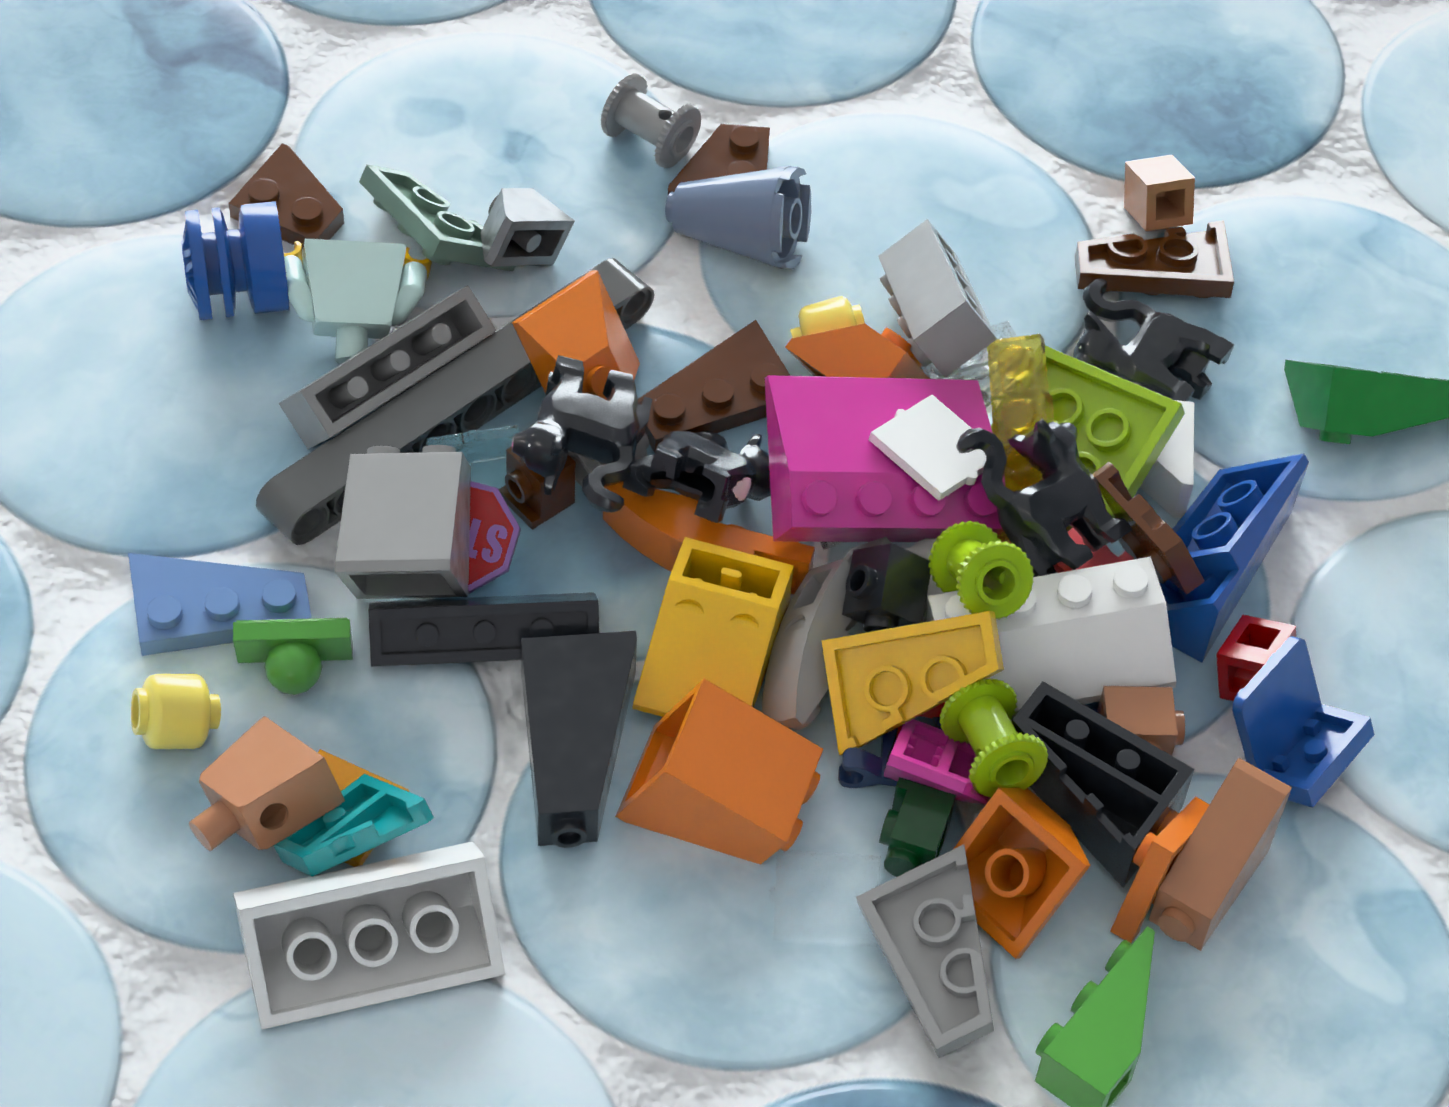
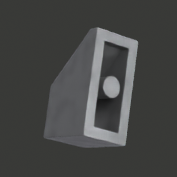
[480,188,575,267]

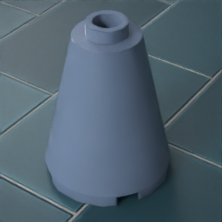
[665,166,812,269]

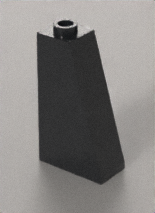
[521,631,637,848]

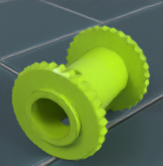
[928,521,1034,620]
[940,679,1048,798]

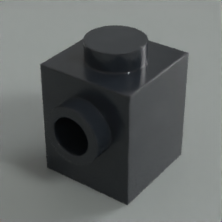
[842,543,931,632]

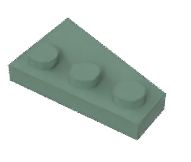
[359,164,516,271]

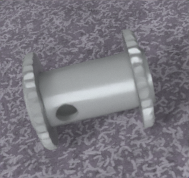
[601,73,701,168]

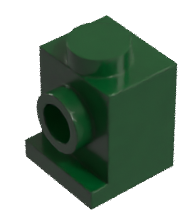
[879,777,956,877]

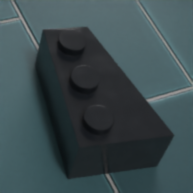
[1012,681,1194,888]

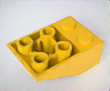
[632,537,794,717]

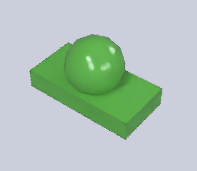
[233,617,353,695]

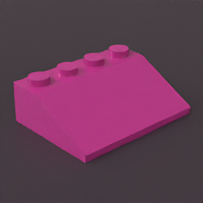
[765,375,1005,542]

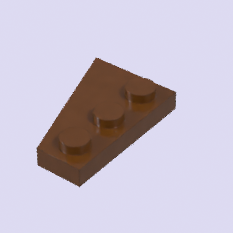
[638,320,790,453]

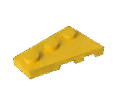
[821,611,1004,756]

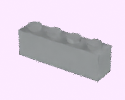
[878,219,997,378]
[279,285,497,449]

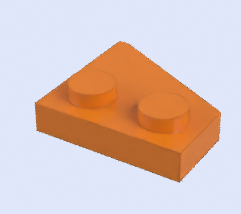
[1110,796,1210,943]

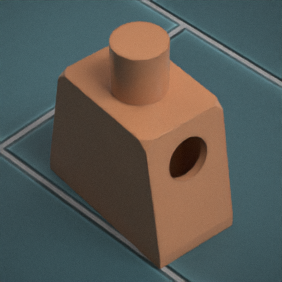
[189,716,345,851]

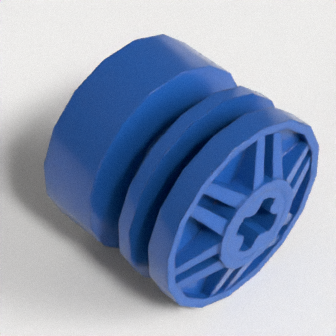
[181,201,289,320]

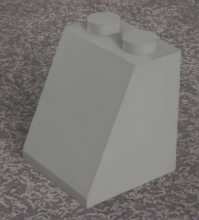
[335,445,471,599]

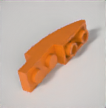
[603,482,815,595]

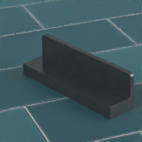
[368,592,599,667]

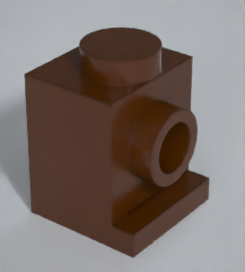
[498,446,576,530]

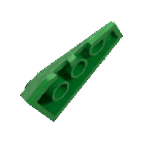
[1284,359,1449,444]

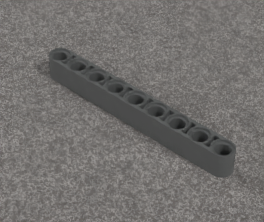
[256,258,655,545]

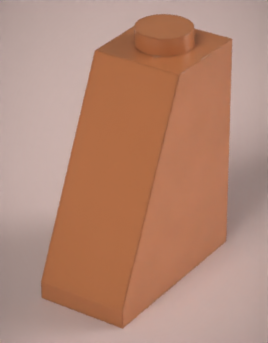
[1149,758,1292,951]

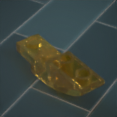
[987,334,1054,544]

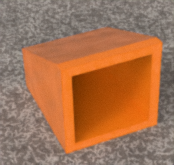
[615,678,823,865]

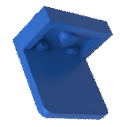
[1232,636,1375,808]

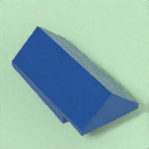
[1159,453,1309,663]

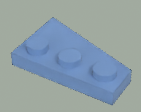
[128,553,312,656]

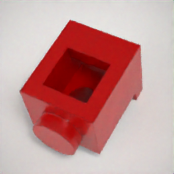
[1216,614,1297,701]

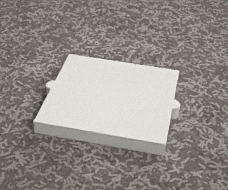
[868,395,986,501]

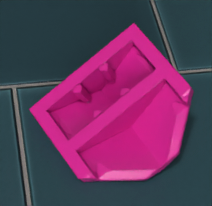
[884,719,990,805]

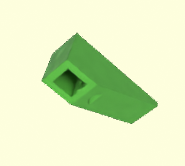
[1035,926,1155,1107]

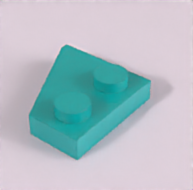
[273,774,434,877]

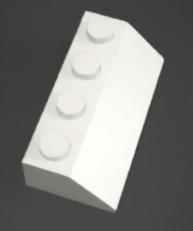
[927,556,1177,717]
[233,841,505,1029]

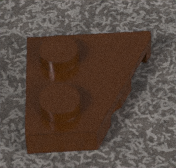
[668,124,770,194]
[229,143,344,249]
[1092,462,1205,594]

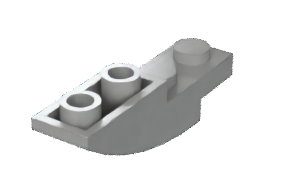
[762,537,891,730]

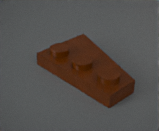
[1075,220,1234,298]

